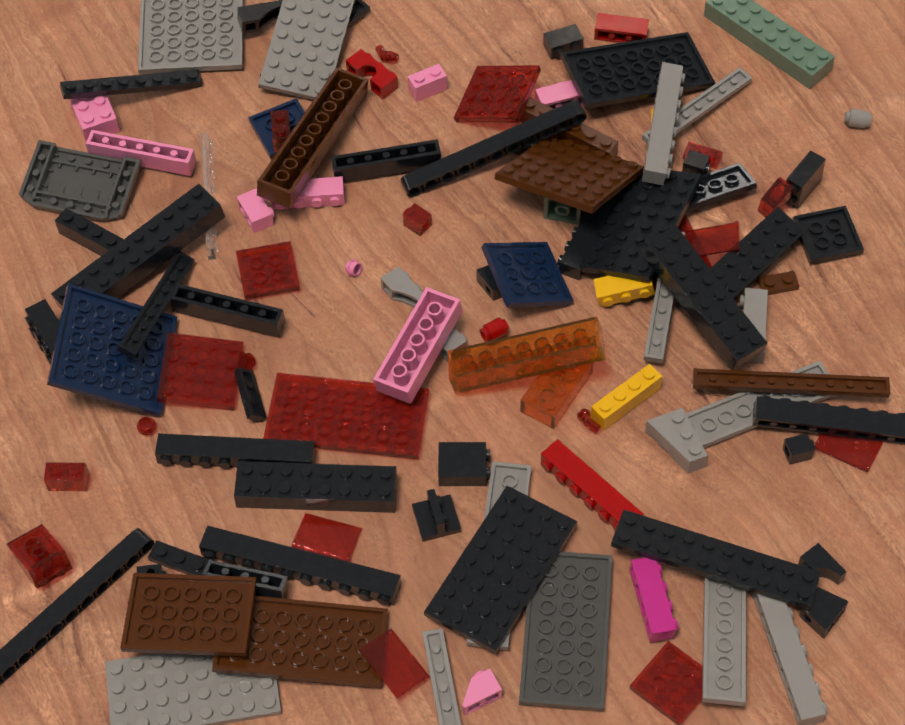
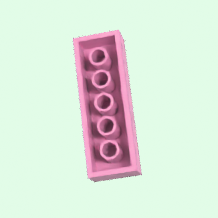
[373,287,463,404]

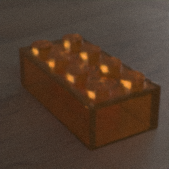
[520,344,594,429]

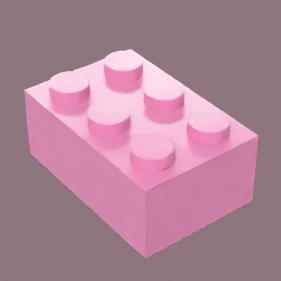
[69,96,120,141]

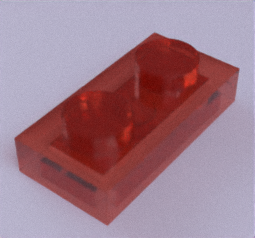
[683,142,723,169]

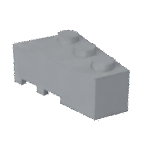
[645,408,708,473]

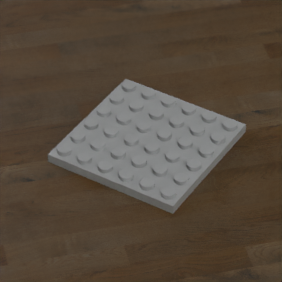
[138,0,243,74]

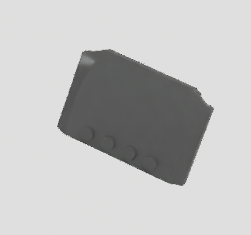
[19,140,142,222]

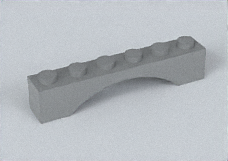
[381,266,468,363]

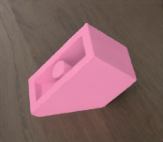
[462,669,502,716]

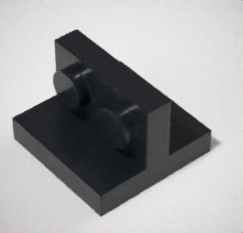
[412,489,461,542]

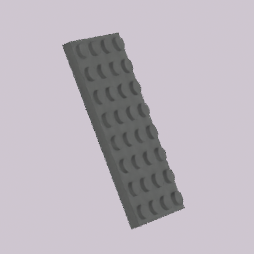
[519,552,612,711]

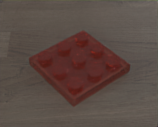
[236,241,300,300]
[629,641,702,725]

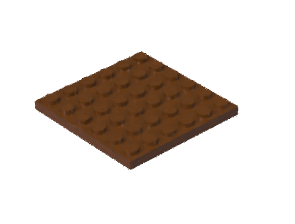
[495,135,644,214]

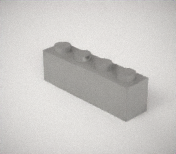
[739,288,768,364]

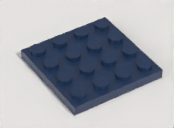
[481,242,573,308]

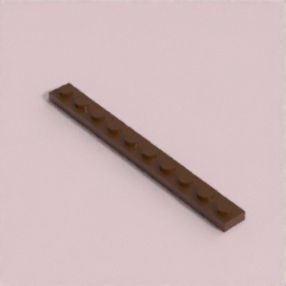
[693,368,890,398]

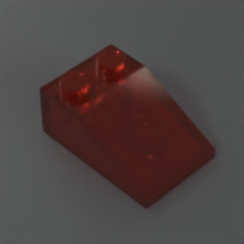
[7,524,73,589]

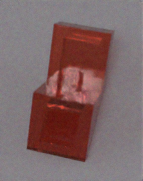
[757,177,793,218]

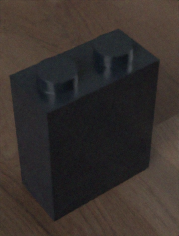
[782,150,826,209]
[438,442,490,486]

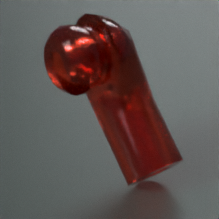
[375,45,399,63]
[577,408,601,434]

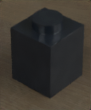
[682,150,711,176]
[783,433,815,465]

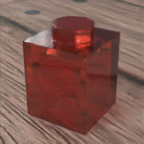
[403,203,432,236]

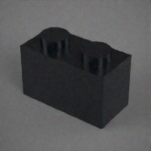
[543,24,584,59]

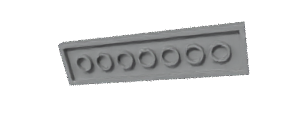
[686,361,836,448]
[702,577,746,706]

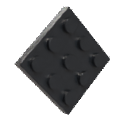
[792,205,864,264]

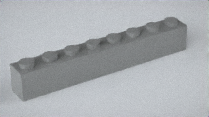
[642,62,685,185]
[751,592,827,725]

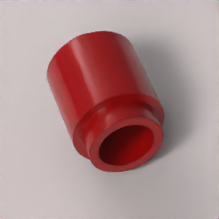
[479,317,509,343]

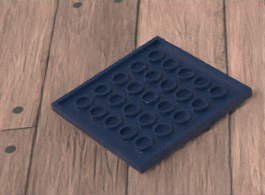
[47,284,177,417]

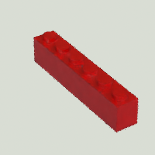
[541,439,644,531]

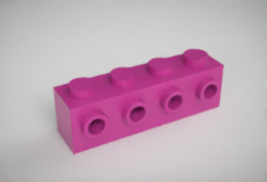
[629,558,678,643]

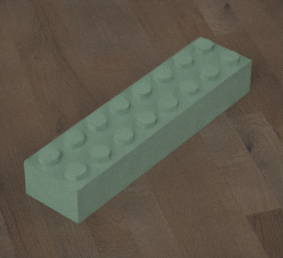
[704,0,835,89]

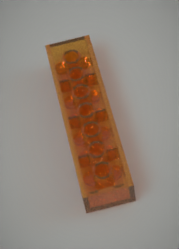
[448,316,606,394]

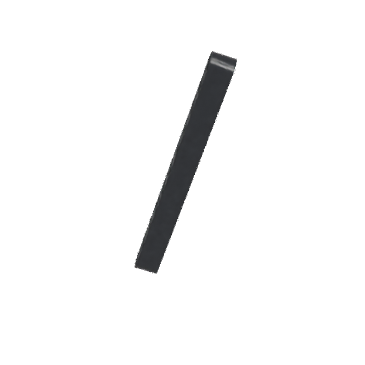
[401,100,587,197]
[0,528,154,685]

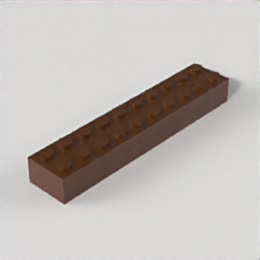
[257,67,368,209]

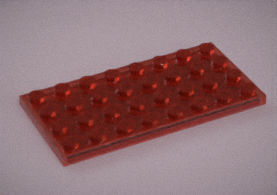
[263,373,430,459]

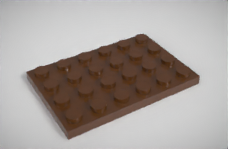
[120,573,257,657]

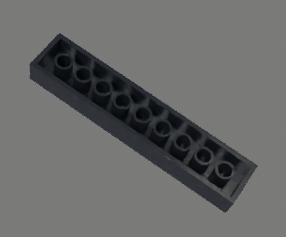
[51,184,225,310]

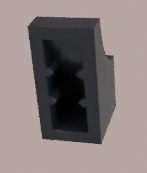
[798,543,847,585]

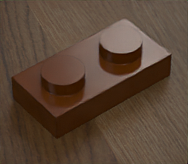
[757,271,799,296]

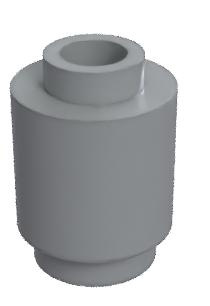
[844,109,872,129]

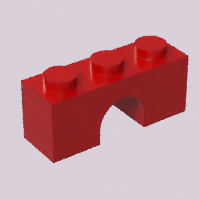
[346,49,398,99]

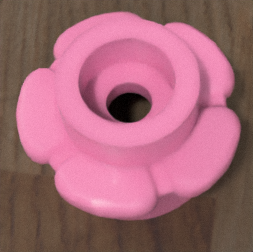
[345,259,362,277]

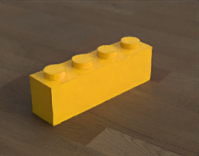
[590,364,663,431]

